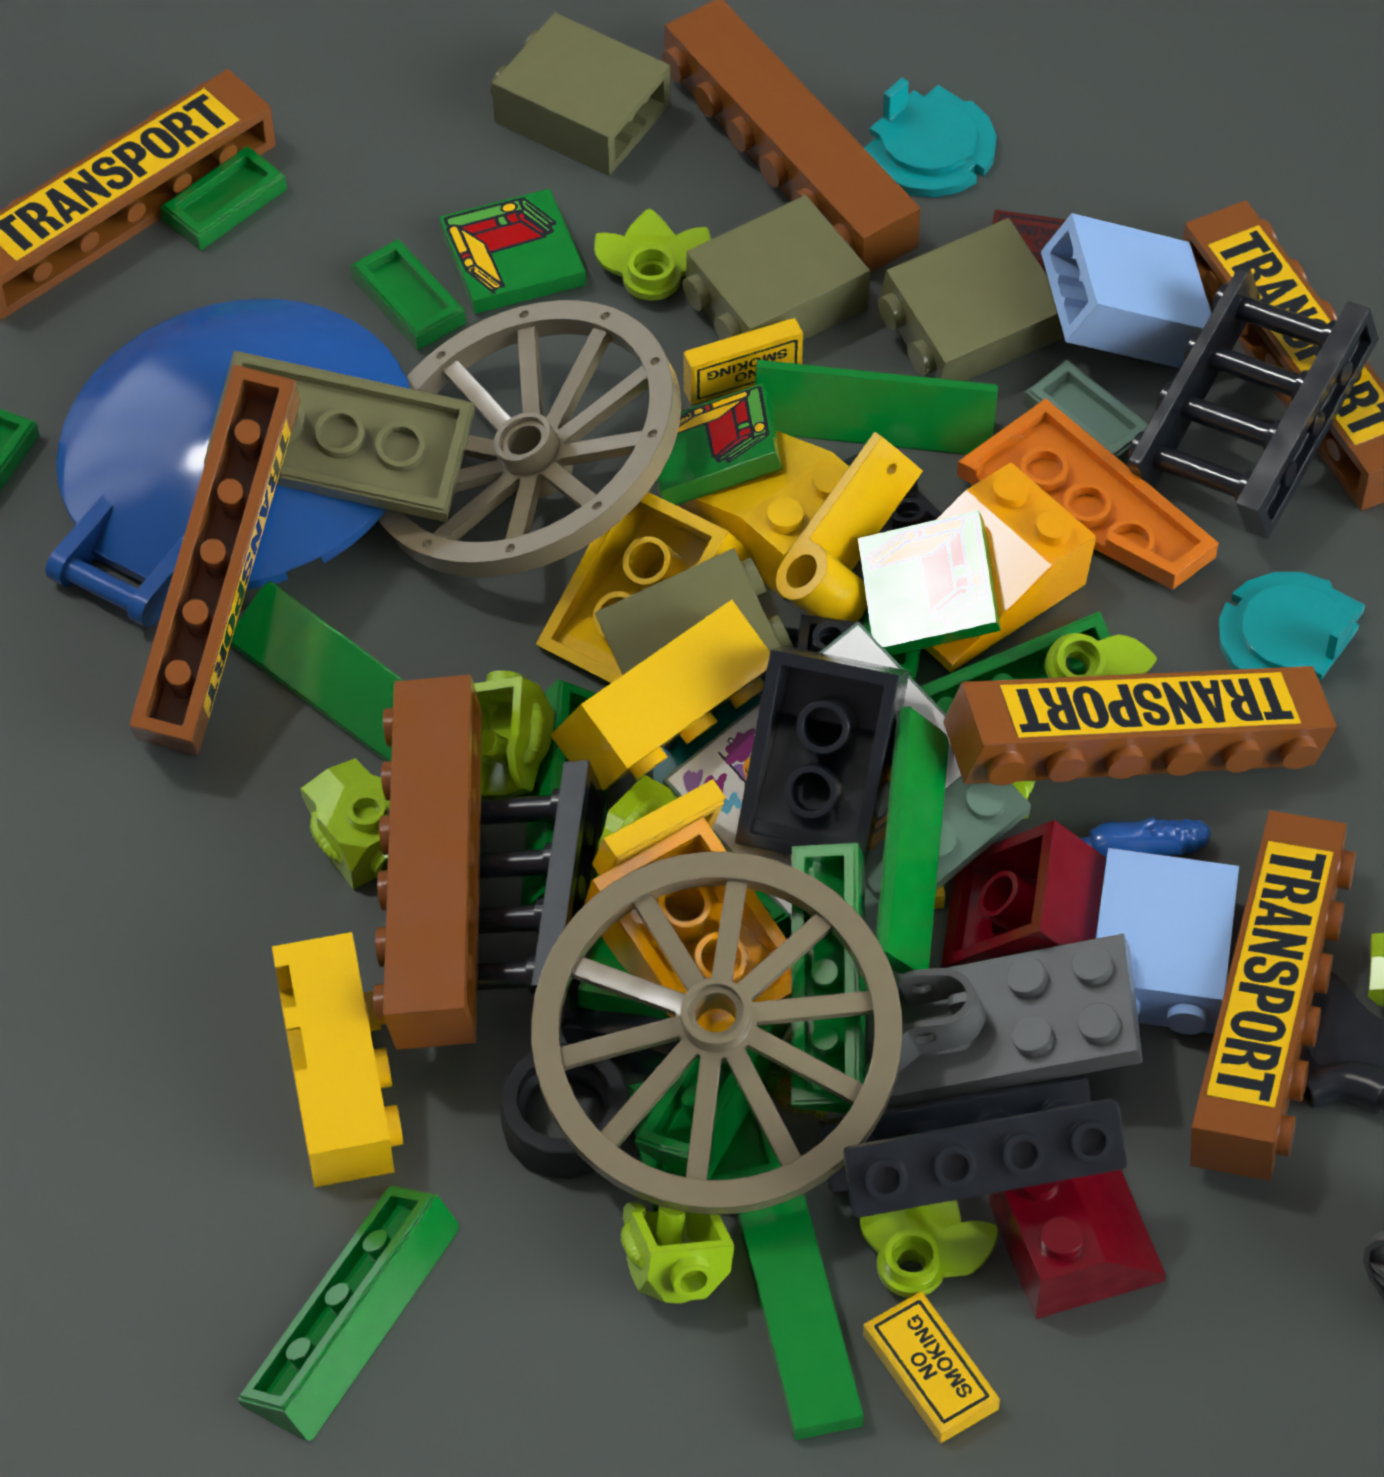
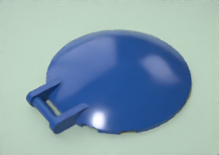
[45,299,410,627]

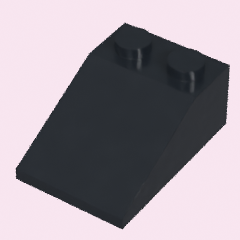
[735,646,910,864]

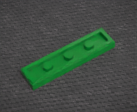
[736,1194,864,1441]

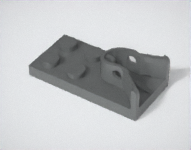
[863,933,1143,1109]

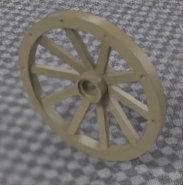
[379,300,681,577]
[531,852,902,1214]

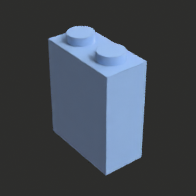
[1041,213,1211,368]
[1096,848,1239,1035]

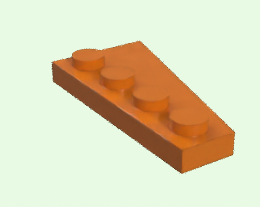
[957,398,1219,590]

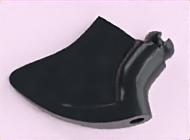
[1299,971,1384,1113]

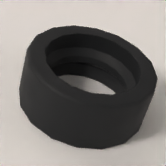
[500,1043,629,1179]

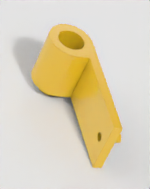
[776,432,923,622]

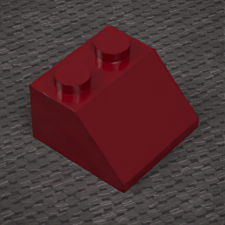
[941,820,1106,968]
[988,1170,1166,1319]

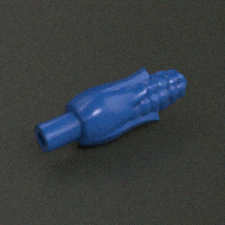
[1080,816,1211,872]

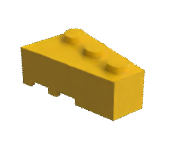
[550,599,770,791]
[272,932,404,1188]

